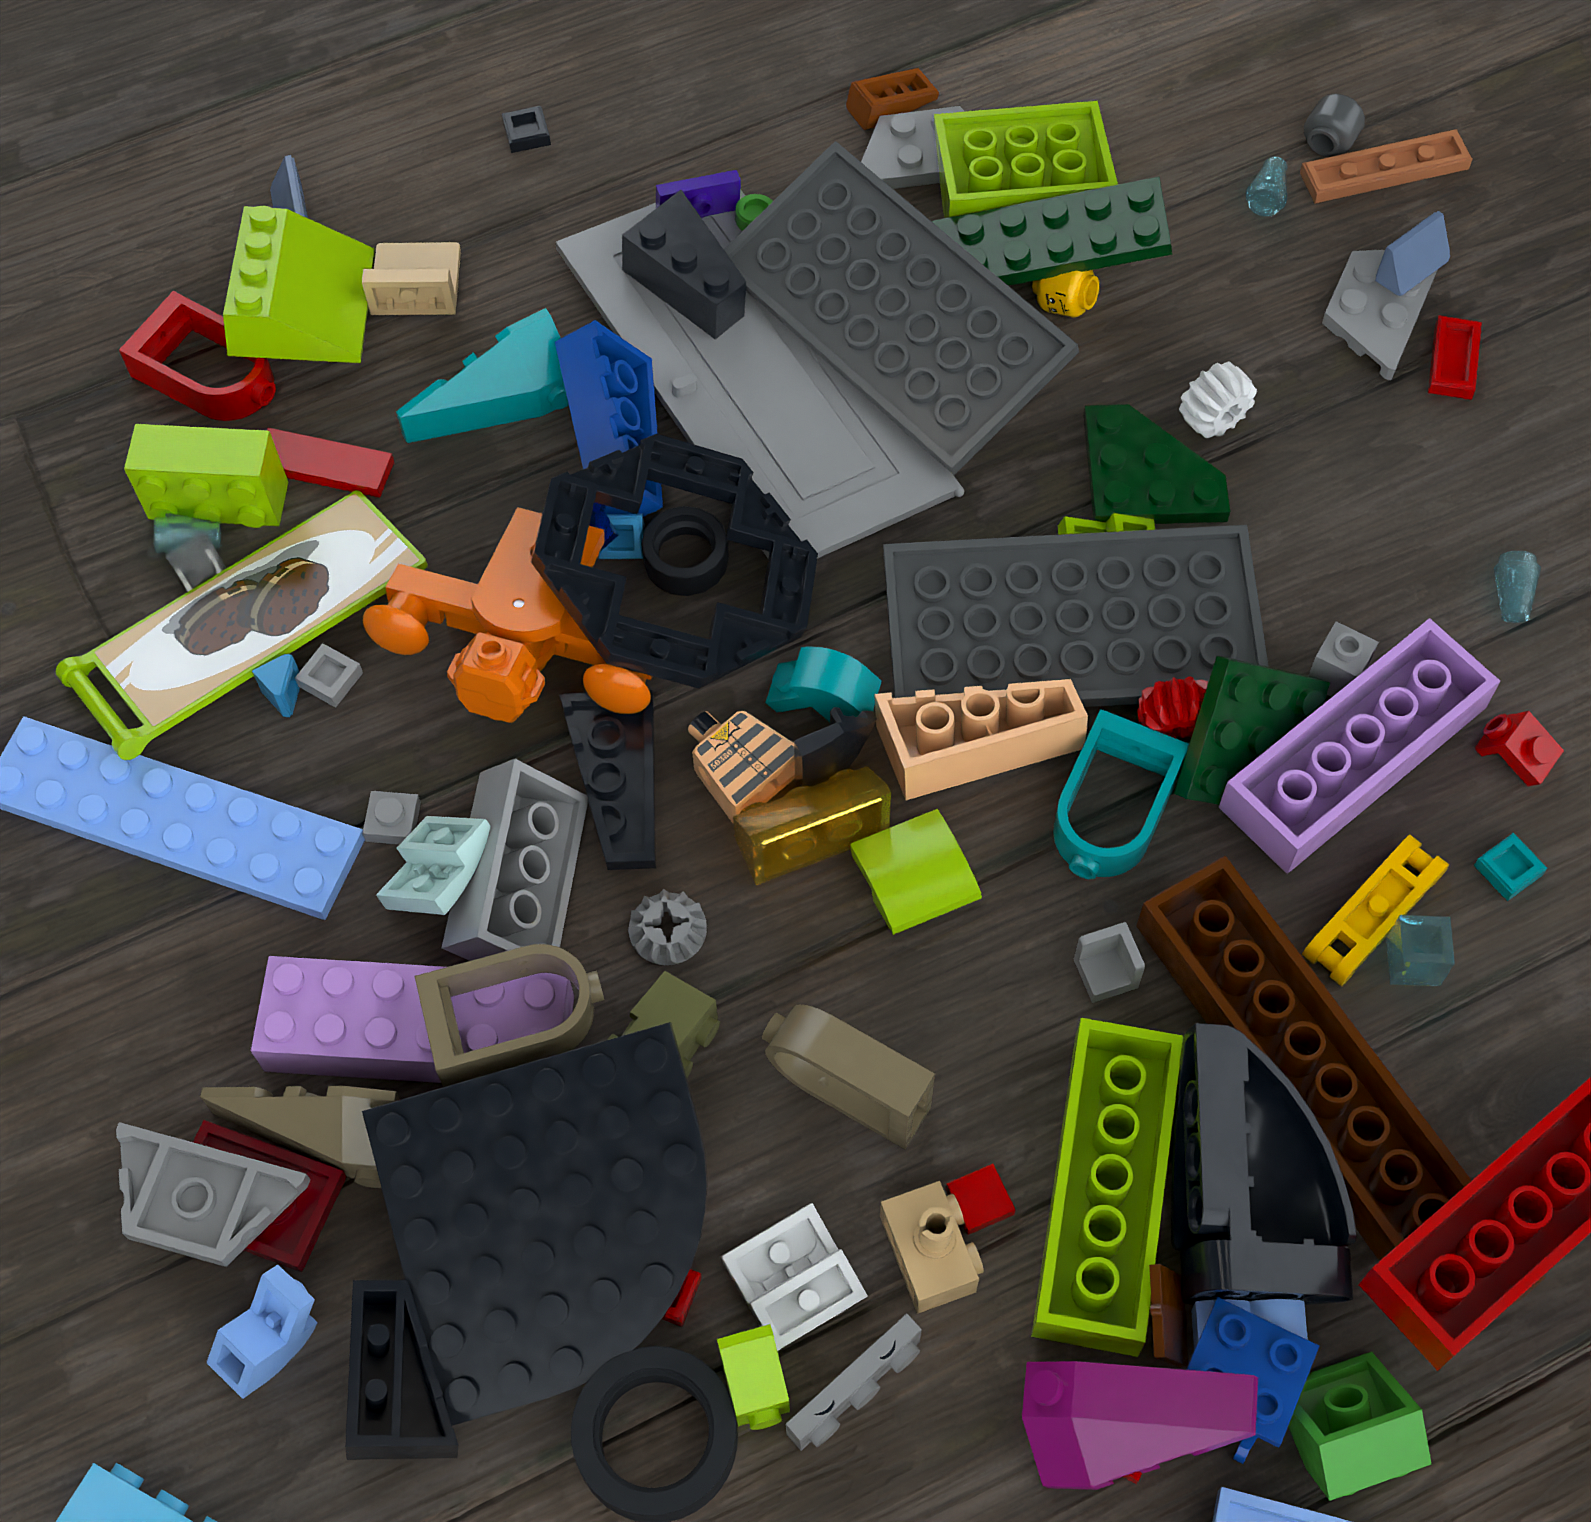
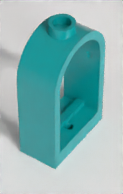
[1053,709,1189,879]

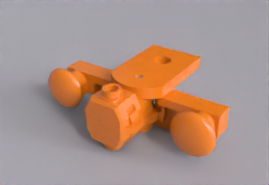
[363,507,653,723]

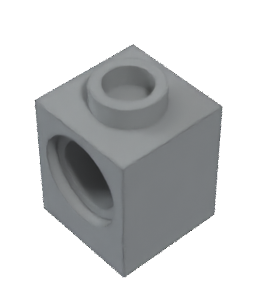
[1308,622,1379,697]

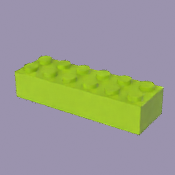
[1031,1018,1183,1357]

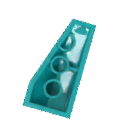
[396,308,569,443]

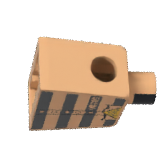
[688,711,795,827]

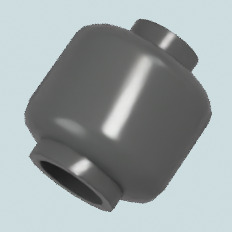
[1304,94,1365,156]

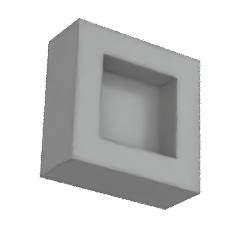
[295,643,363,708]
[362,791,421,844]

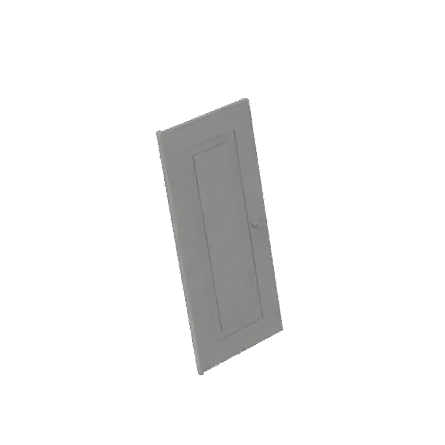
[556,189,964,559]

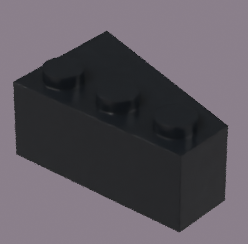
[622,190,746,340]
[345,1280,459,1460]

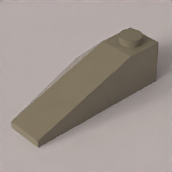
[200,1086,400,1188]

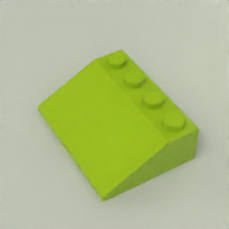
[934,101,1118,218]
[223,206,375,363]

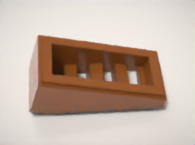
[846,68,939,130]

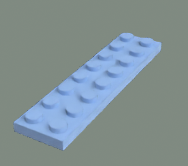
[0,716,365,920]

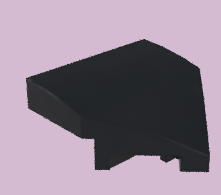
[794,707,877,800]

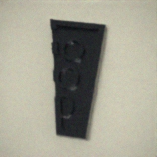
[559,690,656,870]

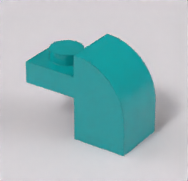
[765,647,882,722]

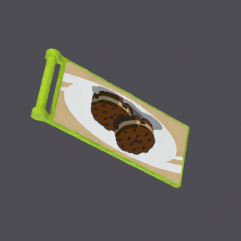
[55,490,428,760]

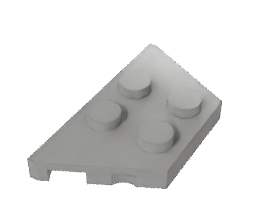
[861,106,965,189]
[1322,250,1438,381]
[116,1122,310,1267]

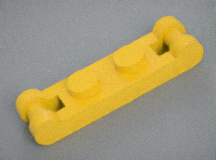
[1302,835,1449,987]

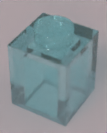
[1387,915,1455,986]

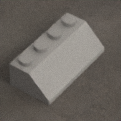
[442,759,588,961]

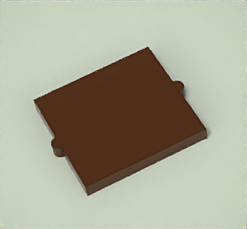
[1149,1264,1188,1367]

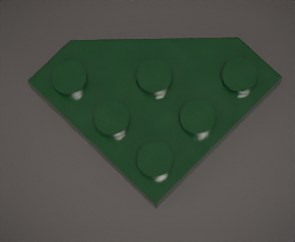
[1083,404,1230,524]
[1174,655,1330,805]

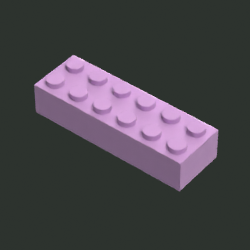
[1219,618,1500,874]
[251,956,574,1083]

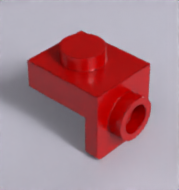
[1475,711,1564,786]

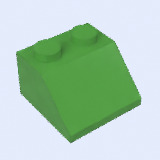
[1288,1351,1431,1501]

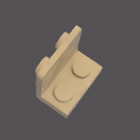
[362,242,461,315]

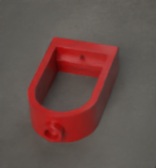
[119,291,276,421]

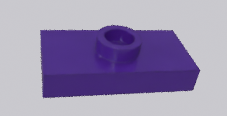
[656,170,741,218]

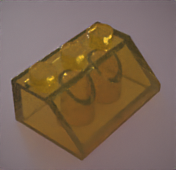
[733,766,891,885]

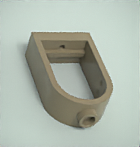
[414,944,604,1087]
[762,1004,935,1150]

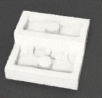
[720,1203,868,1351]

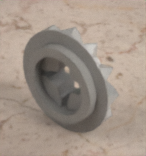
[628,889,707,965]

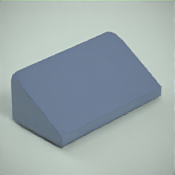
[270,155,308,218]
[1375,211,1450,296]

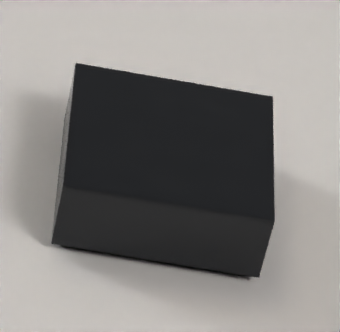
[502,106,551,153]

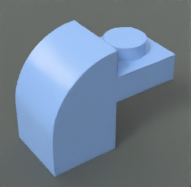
[207,1265,318,1399]

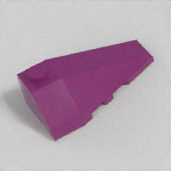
[1022,1361,1258,1490]

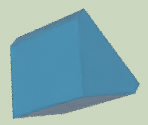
[597,513,645,559]
[252,654,300,717]

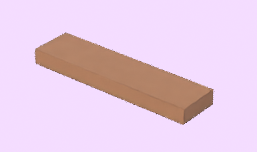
[1300,129,1472,204]

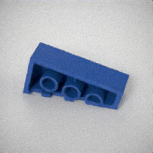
[555,320,663,517]

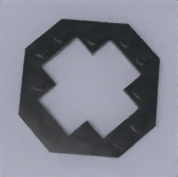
[531,434,818,689]

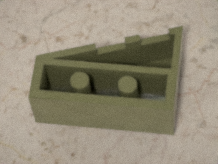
[607,971,720,1078]

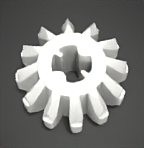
[1179,361,1257,438]

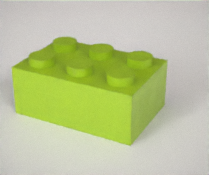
[124,424,289,528]

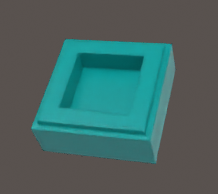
[1474,833,1548,901]

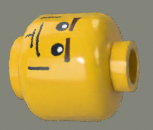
[1032,270,1099,318]

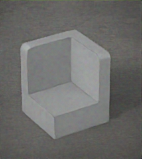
[1074,922,1145,1003]

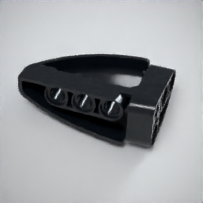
[1171,1023,1357,1305]

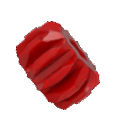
[1137,676,1208,742]

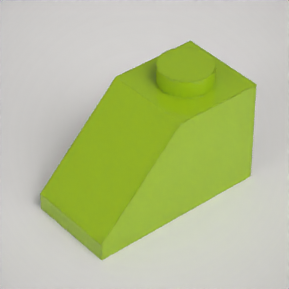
[717,1324,790,1430]

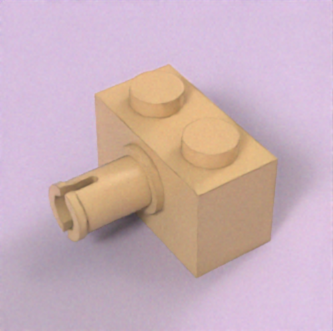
[880,1181,984,1314]

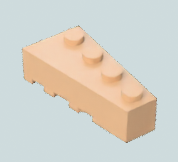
[874,679,1088,800]

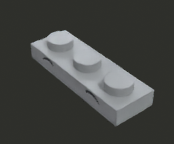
[786,1314,922,1451]

